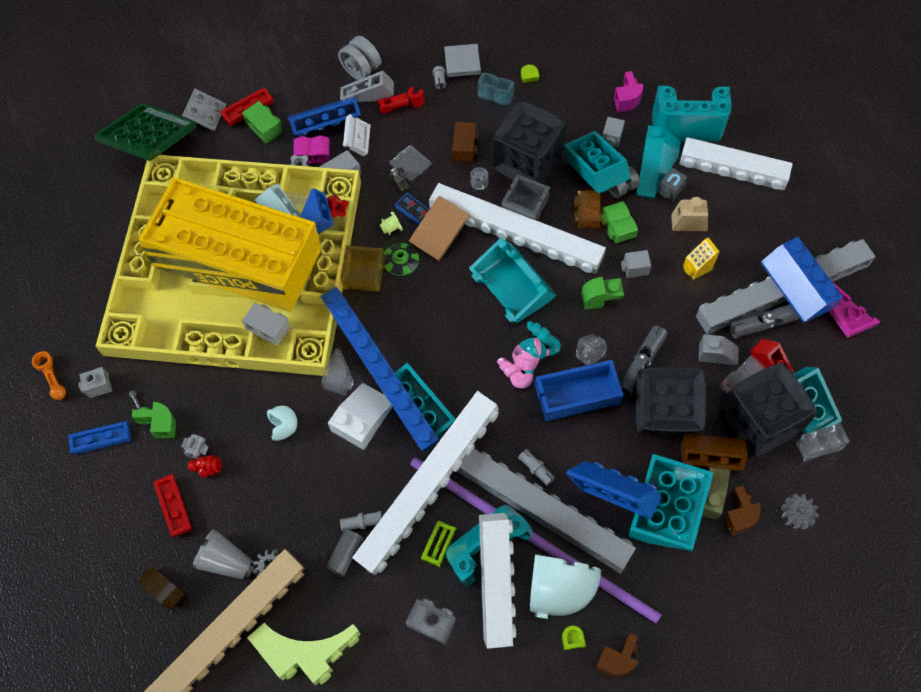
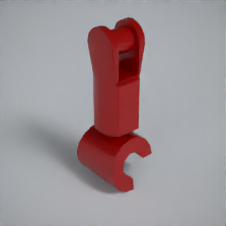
[377,87,425,114]

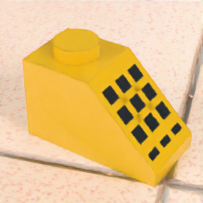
[683,237,720,280]

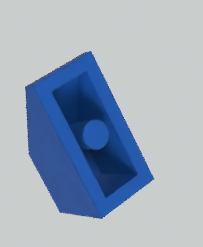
[301,188,333,234]

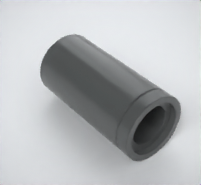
[326,529,363,577]

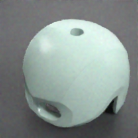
[267,406,298,441]

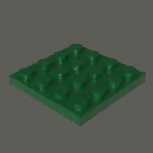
[94,103,196,161]

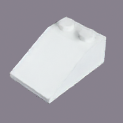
[328,383,392,450]

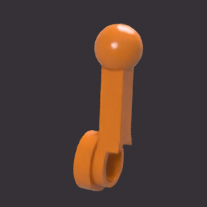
[32,351,66,400]

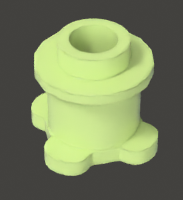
[380,212,403,235]

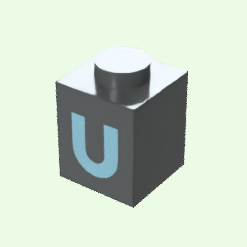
[658,168,687,201]

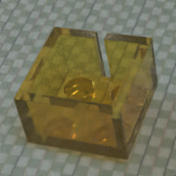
[340,245,385,292]

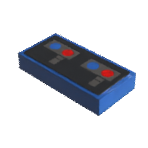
[395,193,430,225]

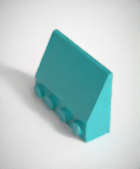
[628,454,713,551]

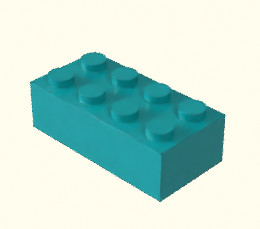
[564,131,631,193]

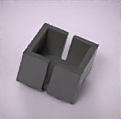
[502,174,550,221]

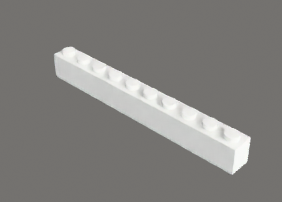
[429,183,606,274]
[352,391,499,575]

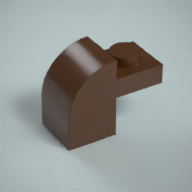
[724,486,761,536]
[595,633,639,677]

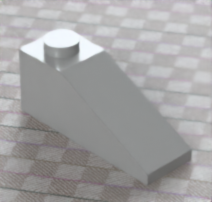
[340,71,394,102]

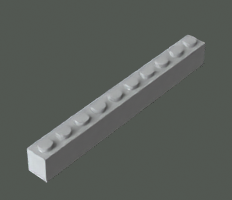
[696,239,875,335]
[456,447,636,574]

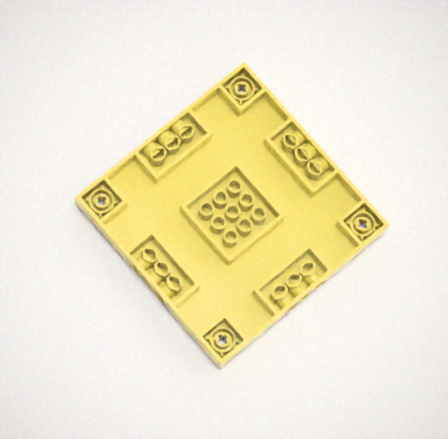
[95,155,361,376]

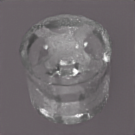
[471,167,488,190]

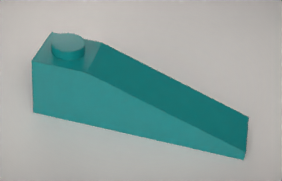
[636,125,681,198]

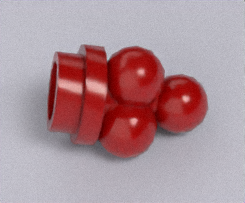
[188,455,222,477]

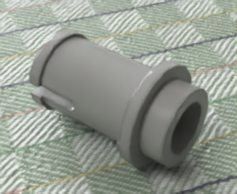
[432,66,446,89]

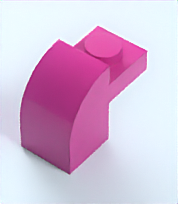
[614,71,643,112]

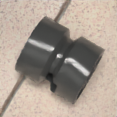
[608,166,640,198]

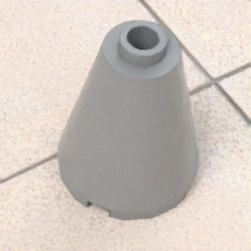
[192,529,255,580]

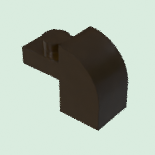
[138,566,185,611]

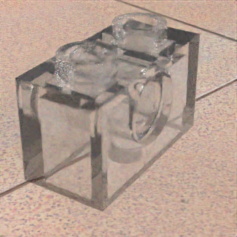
[406,599,456,645]

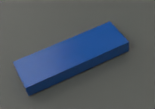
[68,421,131,455]

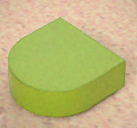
[521,65,539,83]
[562,626,586,650]

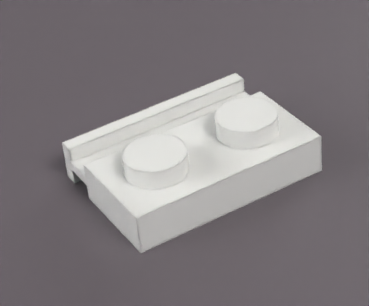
[343,114,370,156]

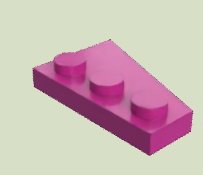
[829,282,880,338]

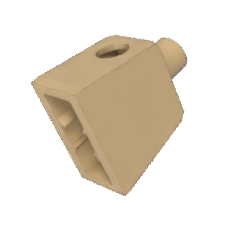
[671,197,708,231]

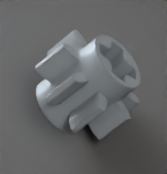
[181,434,208,459]

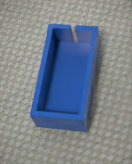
[535,360,624,421]

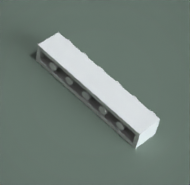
[679,138,793,190]
[479,513,516,648]

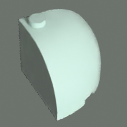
[530,555,601,619]

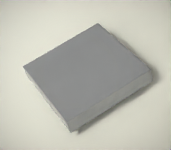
[444,44,481,77]

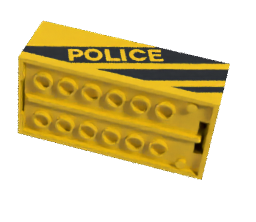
[138,177,321,312]

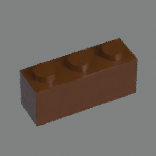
[681,433,748,471]

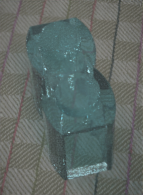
[478,73,514,106]

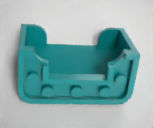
[469,237,557,323]
[446,505,533,587]

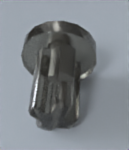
[388,167,410,192]

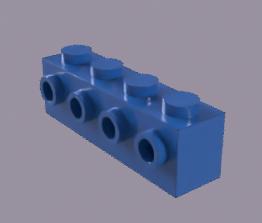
[288,96,361,137]

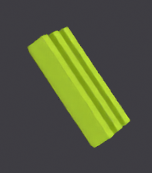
[421,521,457,567]

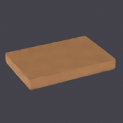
[409,196,470,261]

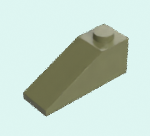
[702,467,730,520]

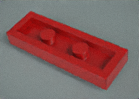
[220,87,274,127]
[153,474,193,538]

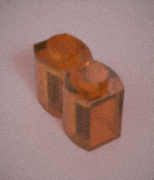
[574,191,601,228]

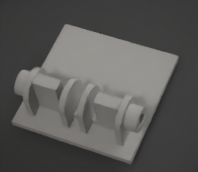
[182,89,226,131]

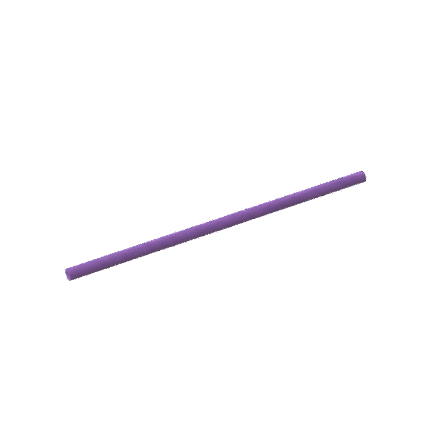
[410,457,662,623]

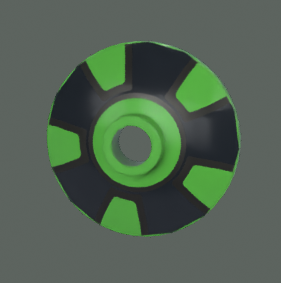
[383,243,419,276]

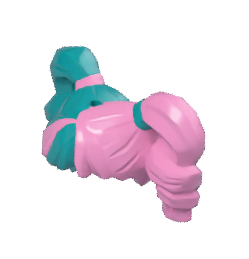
[497,321,561,389]

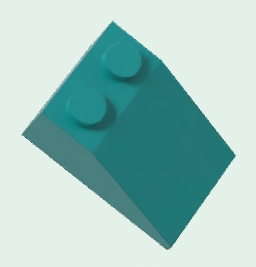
[793,367,842,439]

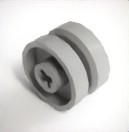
[338,36,381,80]

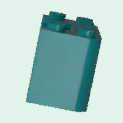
[652,86,732,142]

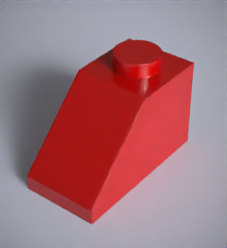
[750,339,794,374]

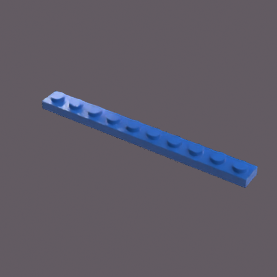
[320,286,439,452]

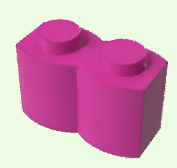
[294,136,330,164]

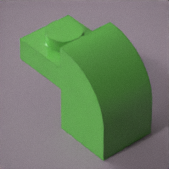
[581,277,624,310]
[132,402,176,439]

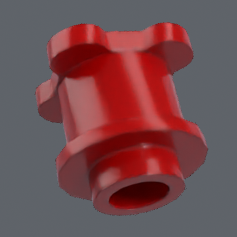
[327,195,348,218]

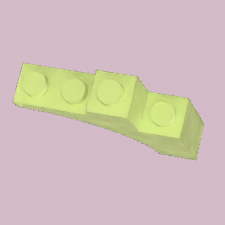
[247,623,361,685]

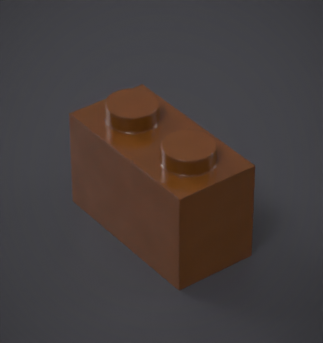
[452,122,479,162]

